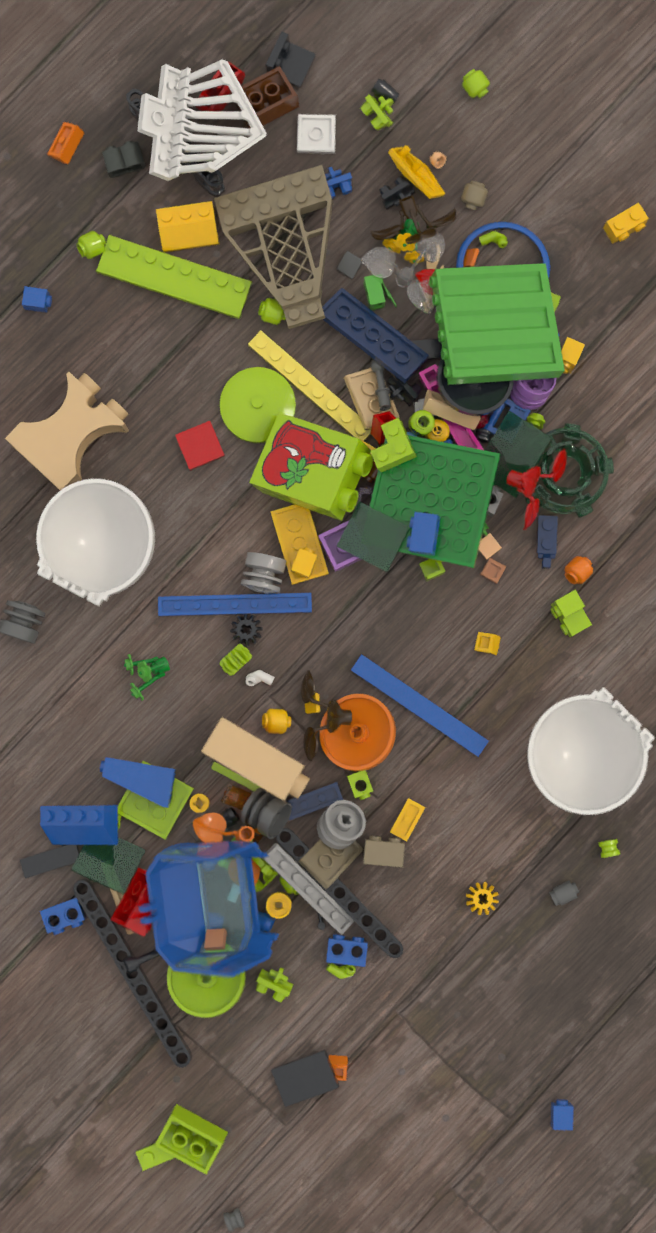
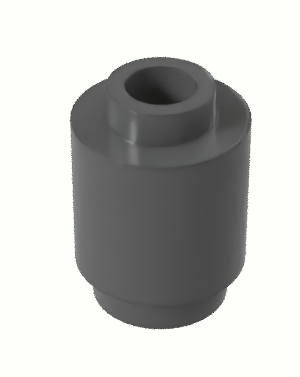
[549,880,580,906]

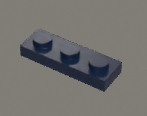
[287,782,343,821]

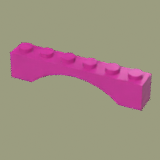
[419,364,484,450]

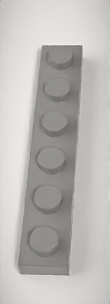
[263,843,354,935]

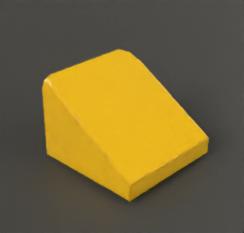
[474,632,501,655]
[305,693,320,714]

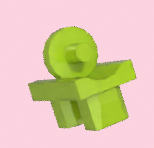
[360,94,394,130]
[256,967,293,1002]

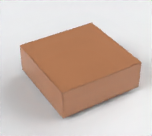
[480,558,506,584]
[204,929,227,951]

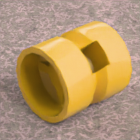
[266,891,292,918]

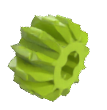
[219,644,252,676]

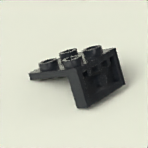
[266,32,315,88]

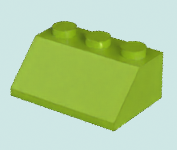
[154,1104,228,1174]

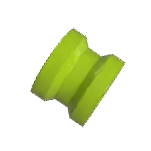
[598,839,620,858]

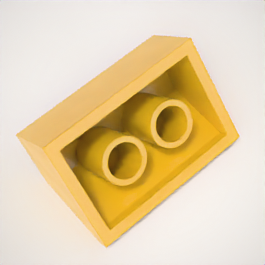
[156,201,219,252]

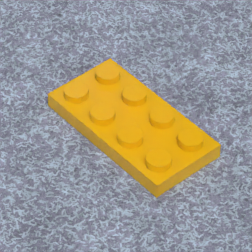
[271,504,329,585]

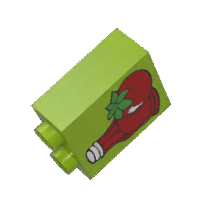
[249,412,373,521]

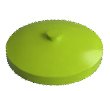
[220,367,296,443]
[167,943,246,1018]

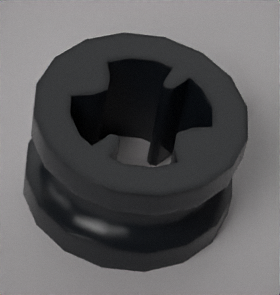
[475,429,493,443]

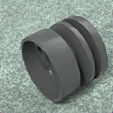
[0,600,46,644]
[241,787,292,839]

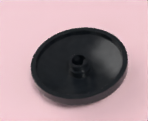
[436,358,514,416]

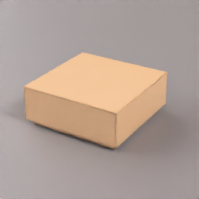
[479,533,502,560]

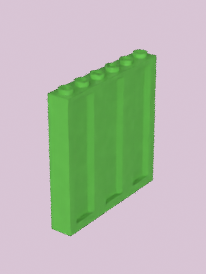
[429,263,565,385]

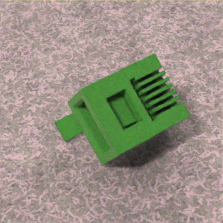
[364,274,397,311]

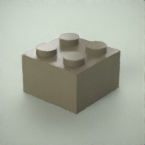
[363,836,405,867]

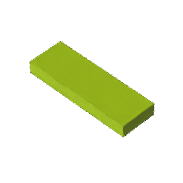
[211,762,260,791]

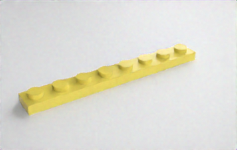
[248,330,371,441]

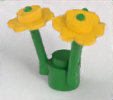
[383,219,425,264]

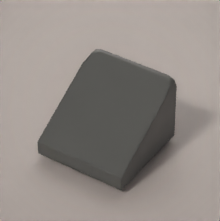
[337,251,363,279]

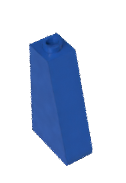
[100,757,176,808]

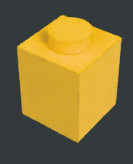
[291,547,318,579]

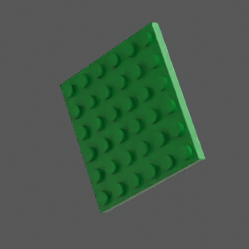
[361,435,500,568]

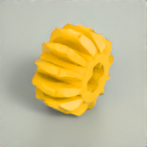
[466,882,499,915]

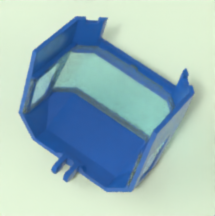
[139,841,279,977]

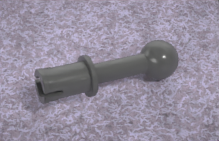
[371,360,391,411]

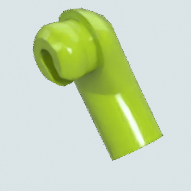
[479,231,508,248]

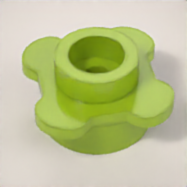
[525,413,546,430]

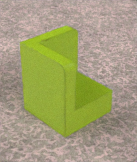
[419,559,445,581]

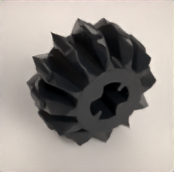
[230,614,263,646]

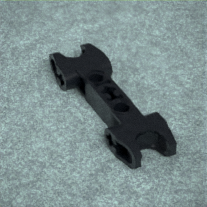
[126,88,225,197]

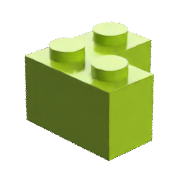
[370,418,417,473]
[550,590,592,637]

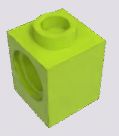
[347,770,373,800]

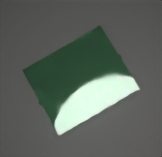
[485,411,553,498]

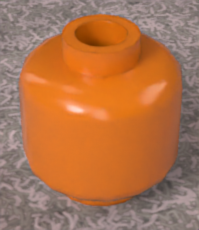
[564,556,593,584]

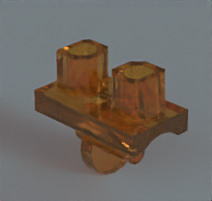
[221,784,252,810]

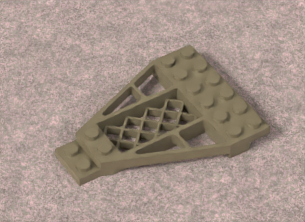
[214,165,334,329]

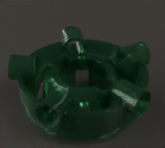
[519,424,614,518]

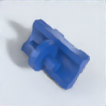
[325,167,352,199]

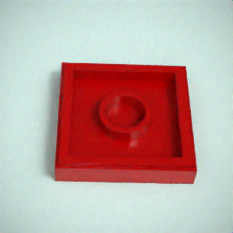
[175,421,225,470]

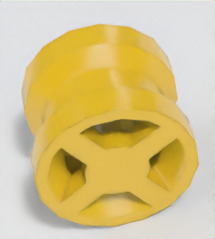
[190,794,210,813]

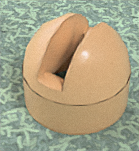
[430,152,446,169]

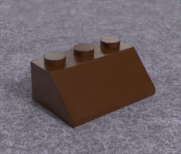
[230,66,299,129]

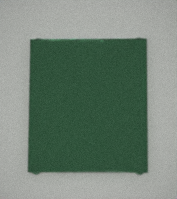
[337,502,410,572]
[71,837,145,895]

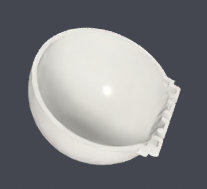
[37,479,155,606]
[527,687,655,815]

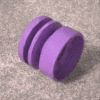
[510,378,556,410]

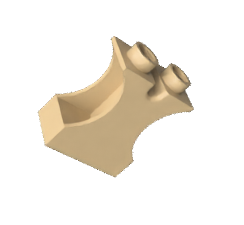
[5,372,129,491]

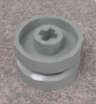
[317,800,366,850]

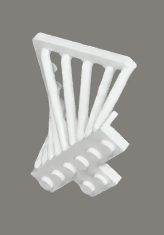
[137,59,266,181]

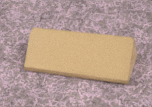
[423,390,480,430]

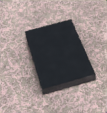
[271,1050,340,1107]

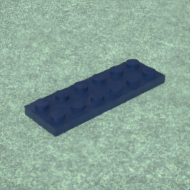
[322,288,429,383]

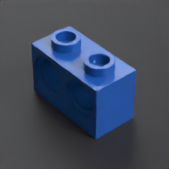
[40,898,87,935]
[326,934,368,967]

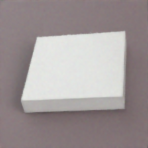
[297,114,335,154]

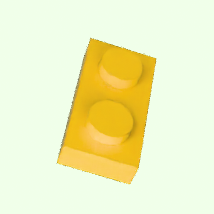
[390,798,425,841]

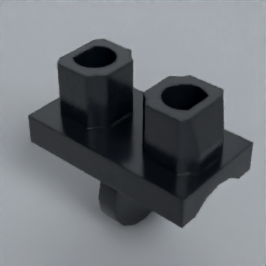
[380,175,415,210]
[387,374,422,406]

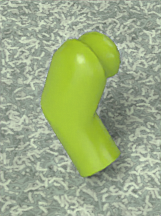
[326,963,356,979]

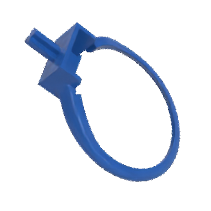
[456,222,550,279]

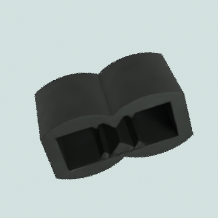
[102,141,145,178]

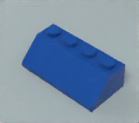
[40,805,118,845]

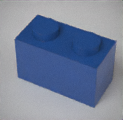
[407,512,441,556]

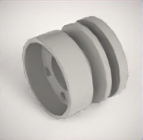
[241,552,286,594]

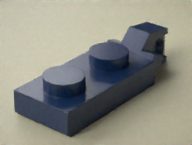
[537,515,558,569]

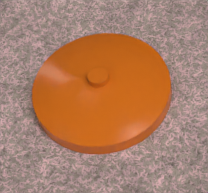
[319,694,396,771]

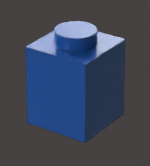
[22,286,52,313]
[551,1099,573,1130]

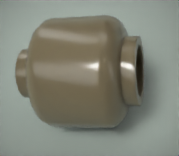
[461,181,488,210]

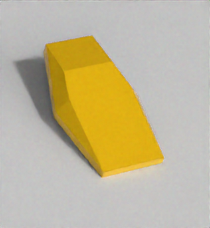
[388,145,445,199]

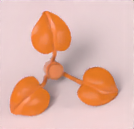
[193,813,260,885]

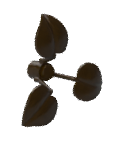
[370,196,457,244]
[301,670,352,762]

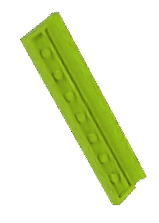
[96,235,252,319]

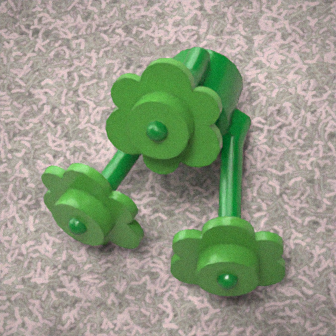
[124,654,170,701]

